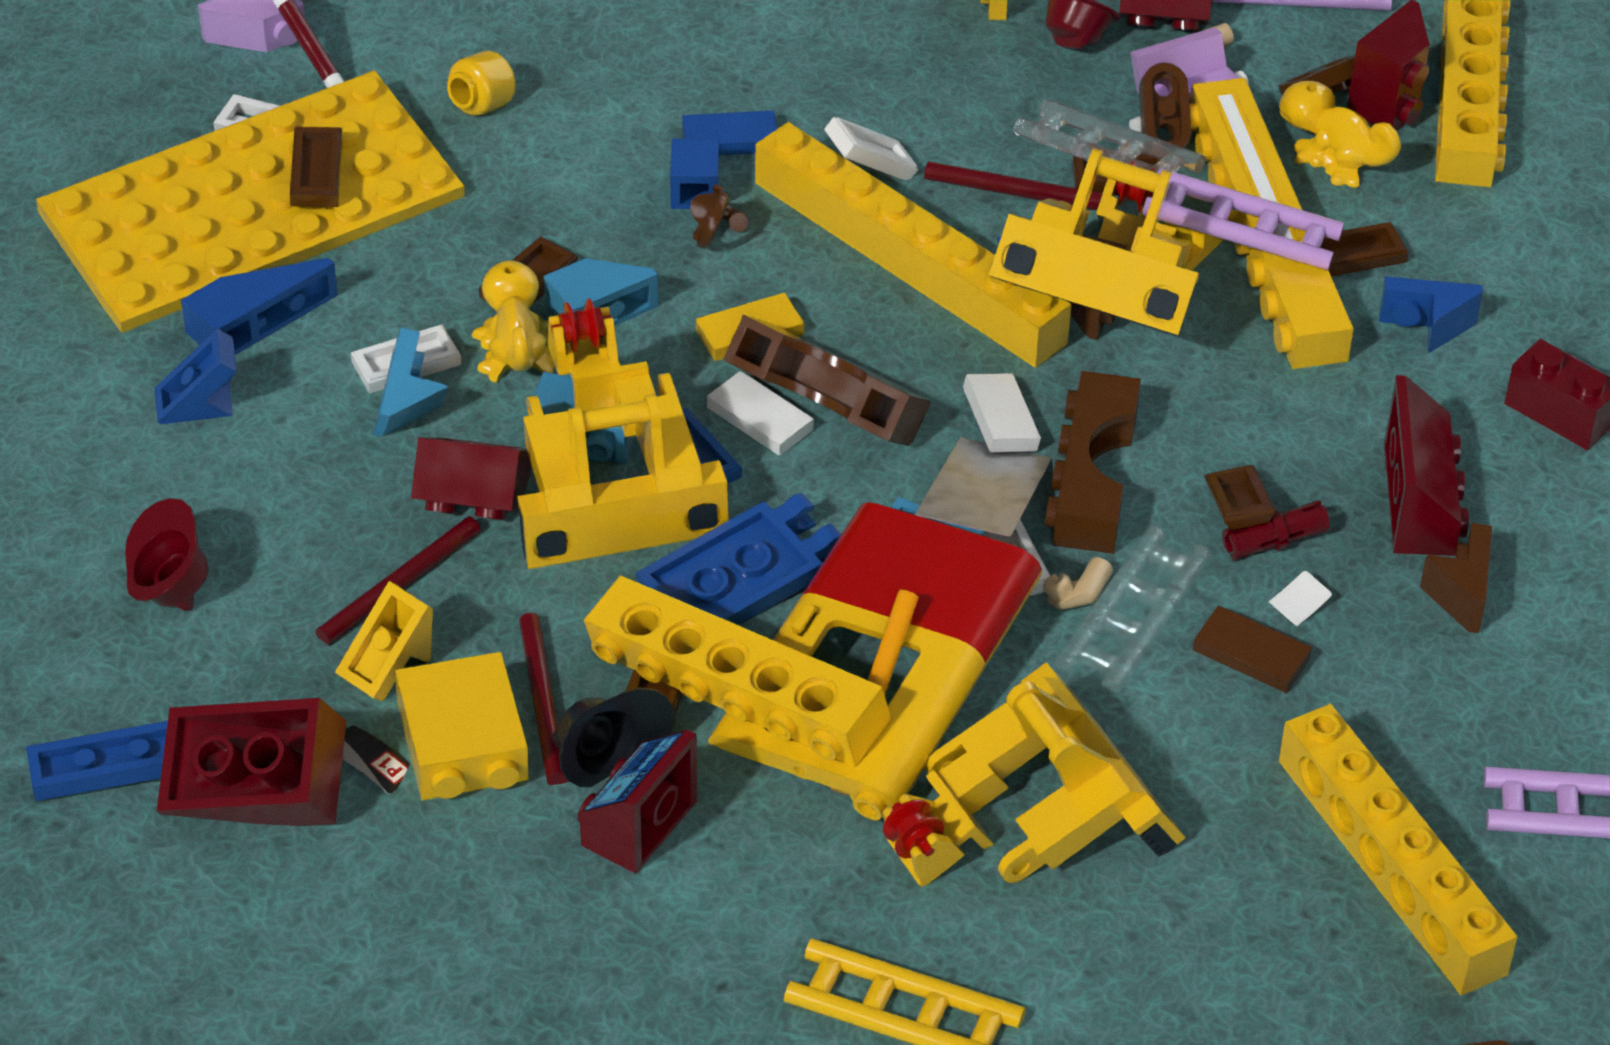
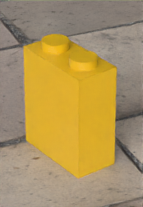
[395,652,529,801]

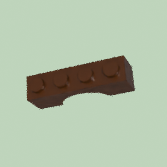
[723,315,931,446]
[1045,371,1141,554]

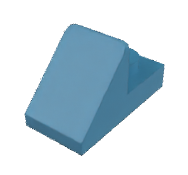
[373,327,448,436]

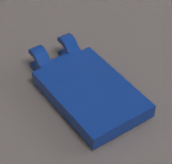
[636,493,841,625]

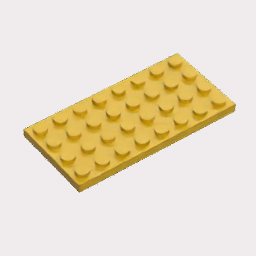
[36,70,465,333]

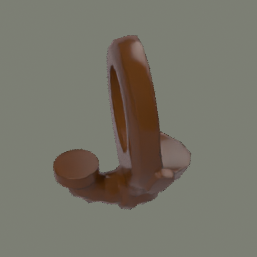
[690,184,749,249]

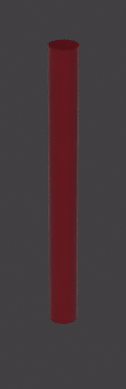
[924,161,1103,211]
[315,516,481,645]
[519,613,568,785]

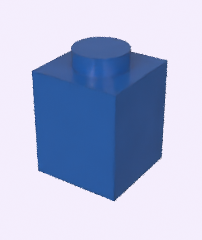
[670,139,719,209]

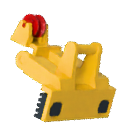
[989,148,1200,337]
[518,298,729,569]
[882,662,1186,887]

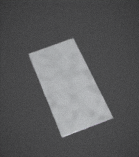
[915,437,1052,537]

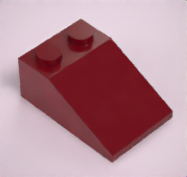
[157,698,346,826]

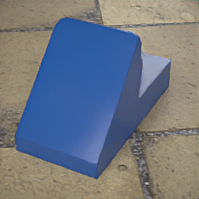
[1379,276,1483,353]
[154,329,237,424]

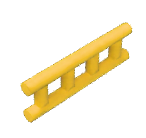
[784,938,1026,1045]

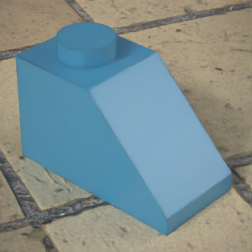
[544,258,658,326]

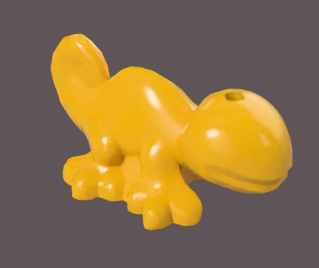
[1279,81,1401,188]
[471,260,555,383]

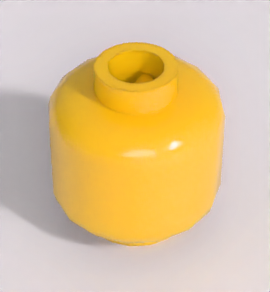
[447,50,515,116]

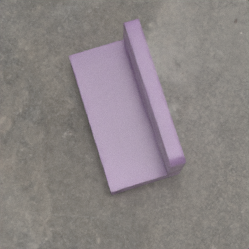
[1130,27,1239,102]

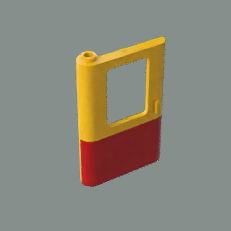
[708,502,1042,821]

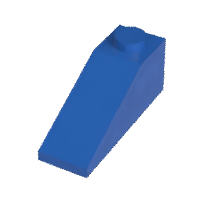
[181,258,338,355]

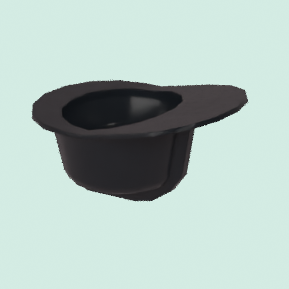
[552,688,675,787]

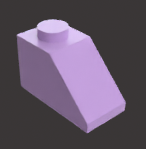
[198,0,306,52]

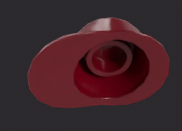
[1045,0,1121,49]
[125,498,209,611]

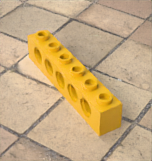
[1435,0,1510,187]
[584,575,891,767]
[1279,703,1518,996]

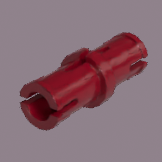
[1222,500,1330,561]

